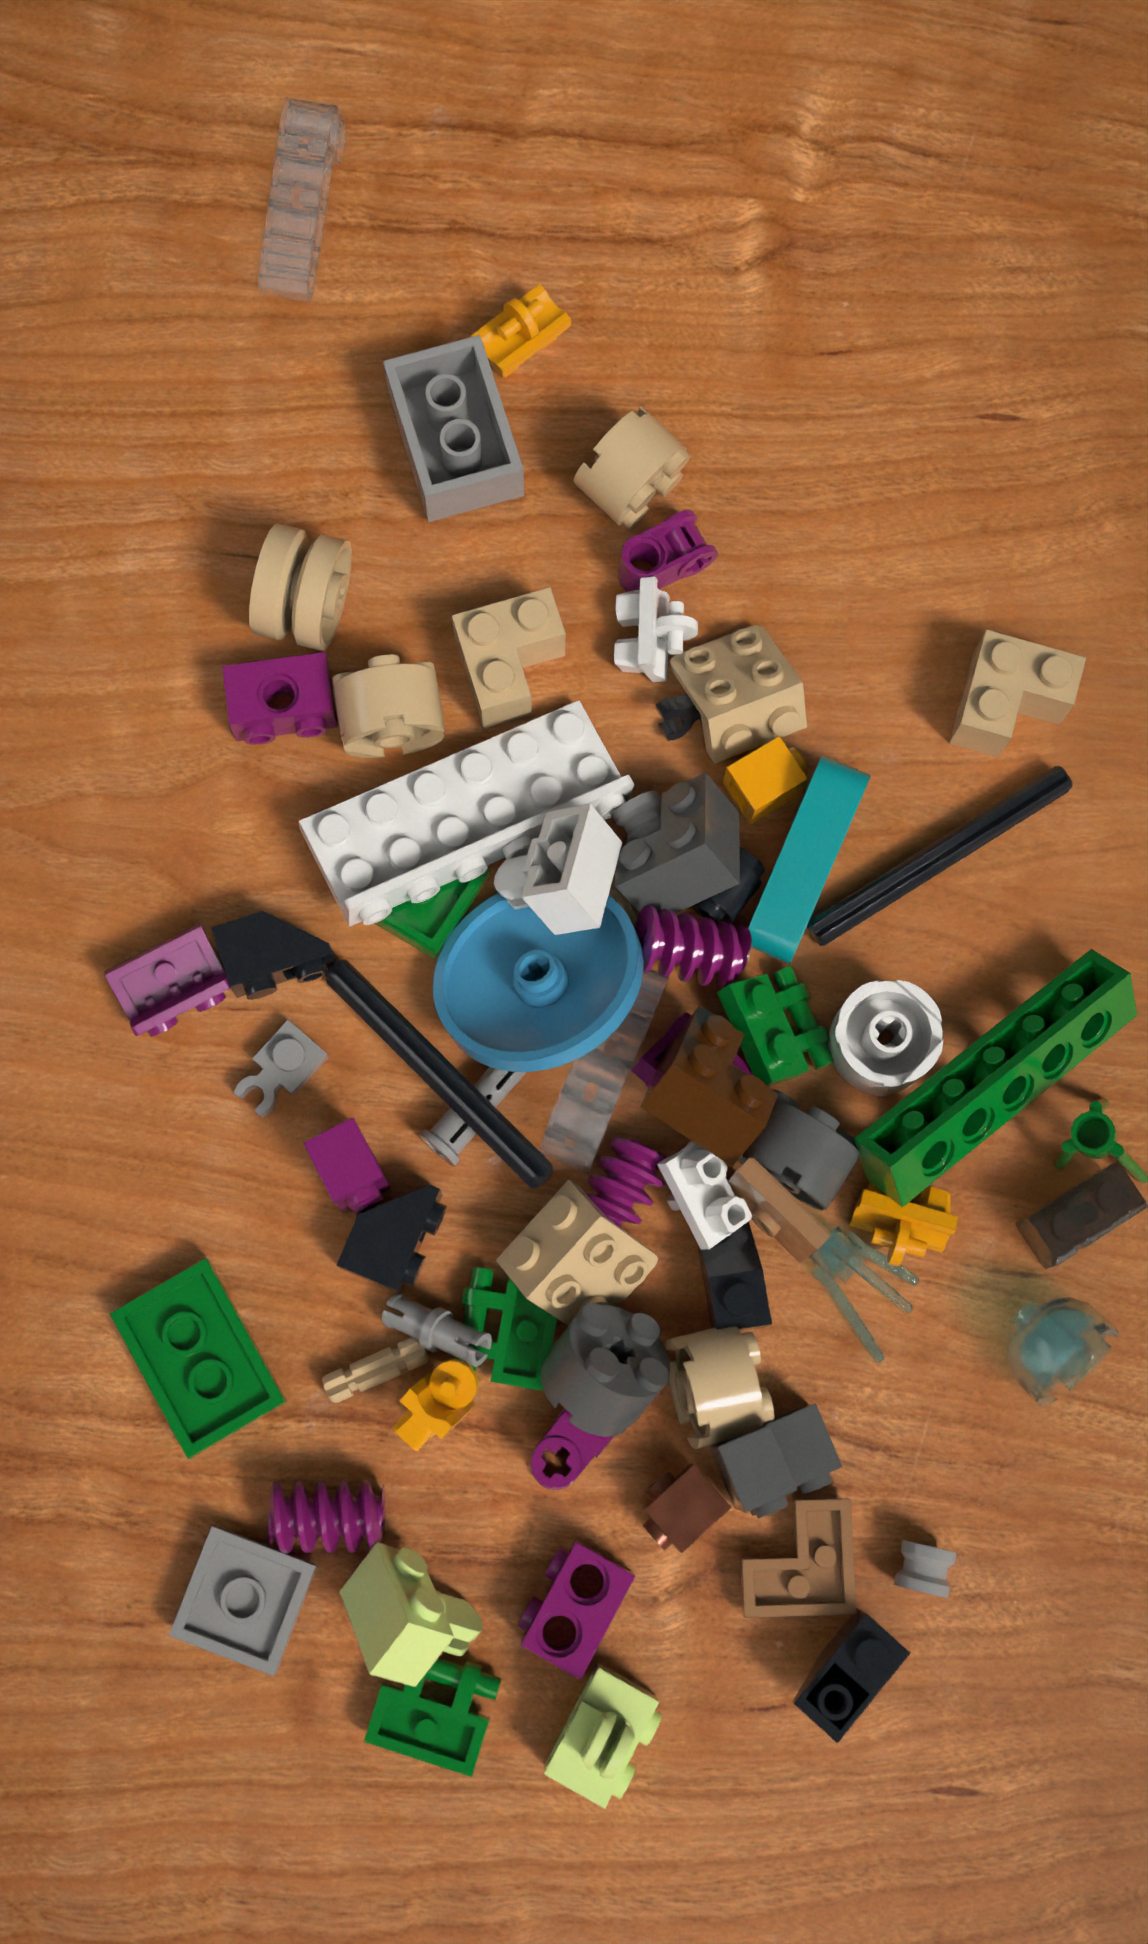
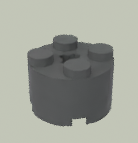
[738,1089,859,1211]
[541,1303,670,1437]

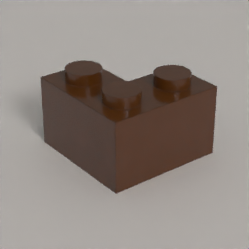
[640,1005,778,1166]

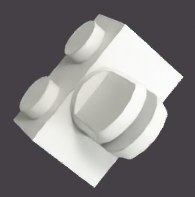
[494,803,622,935]

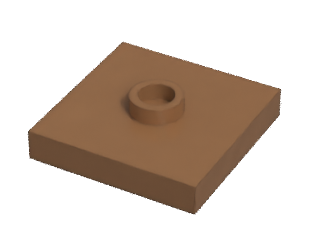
[728,1157,831,1263]

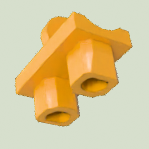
[471,284,572,378]
[849,1182,959,1267]
[392,1359,479,1451]

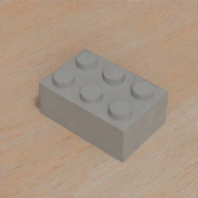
[383,335,524,522]

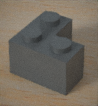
[615,772,740,913]
[709,1403,843,1518]

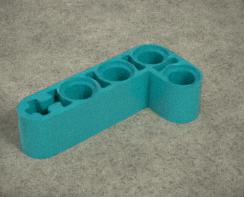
[748,755,871,964]

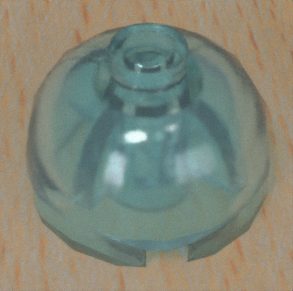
[1007,1297,1119,1407]

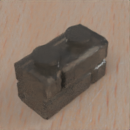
[1015,1161,1148,1269]

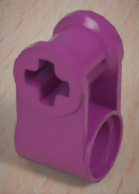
[618,509,718,592]
[531,1408,614,1490]

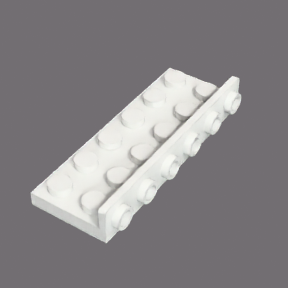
[299,700,634,927]

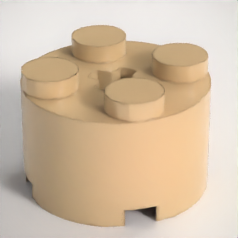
[573,407,691,531]
[332,654,445,758]
[665,1326,774,1449]

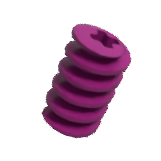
[634,904,752,990]
[586,1137,667,1230]
[268,1480,385,1553]

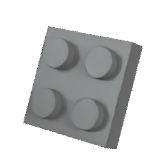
[169,1525,318,1676]

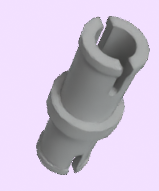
[382,1293,492,1367]

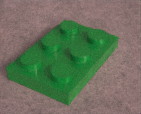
[110,1258,288,1459]

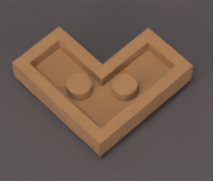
[740,1498,857,1618]

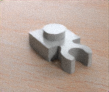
[234,1020,329,1118]

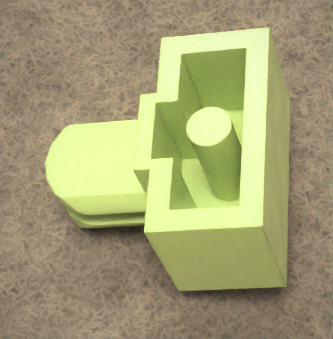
[340,1542,483,1687]
[544,1662,662,1809]

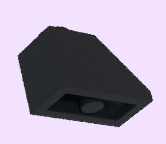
[697,1221,772,1331]

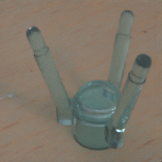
[809,1226,919,1363]

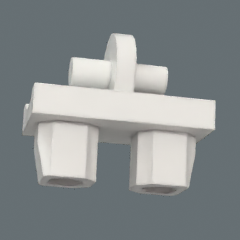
[614,577,698,683]
[657,1141,752,1250]

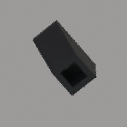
[212,911,336,1000]
[336,1185,447,1294]
[792,1608,910,1744]

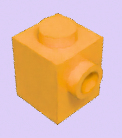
[722,736,808,825]

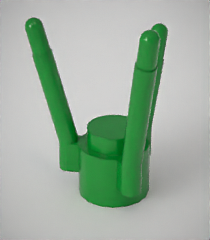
[1055,1098,1148,1183]

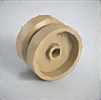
[249,523,352,651]

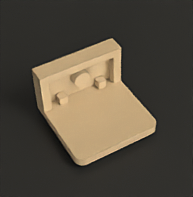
[670,625,807,764]
[496,1180,658,1326]

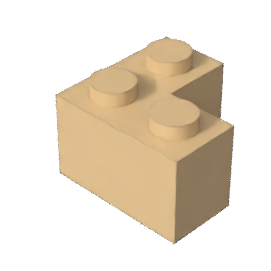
[452,587,566,730]
[949,629,1086,757]

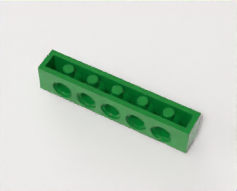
[854,949,1137,1207]

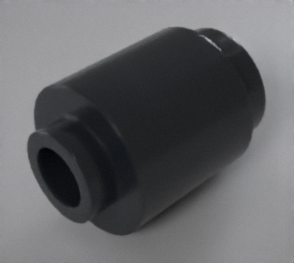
[692,847,765,924]

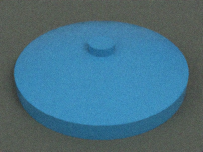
[433,893,644,1072]

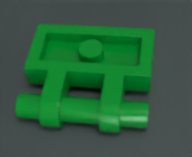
[717,966,834,1087]
[456,1267,557,1391]
[364,1658,502,1777]

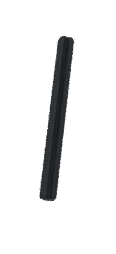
[807,766,1073,946]
[325,959,553,1189]

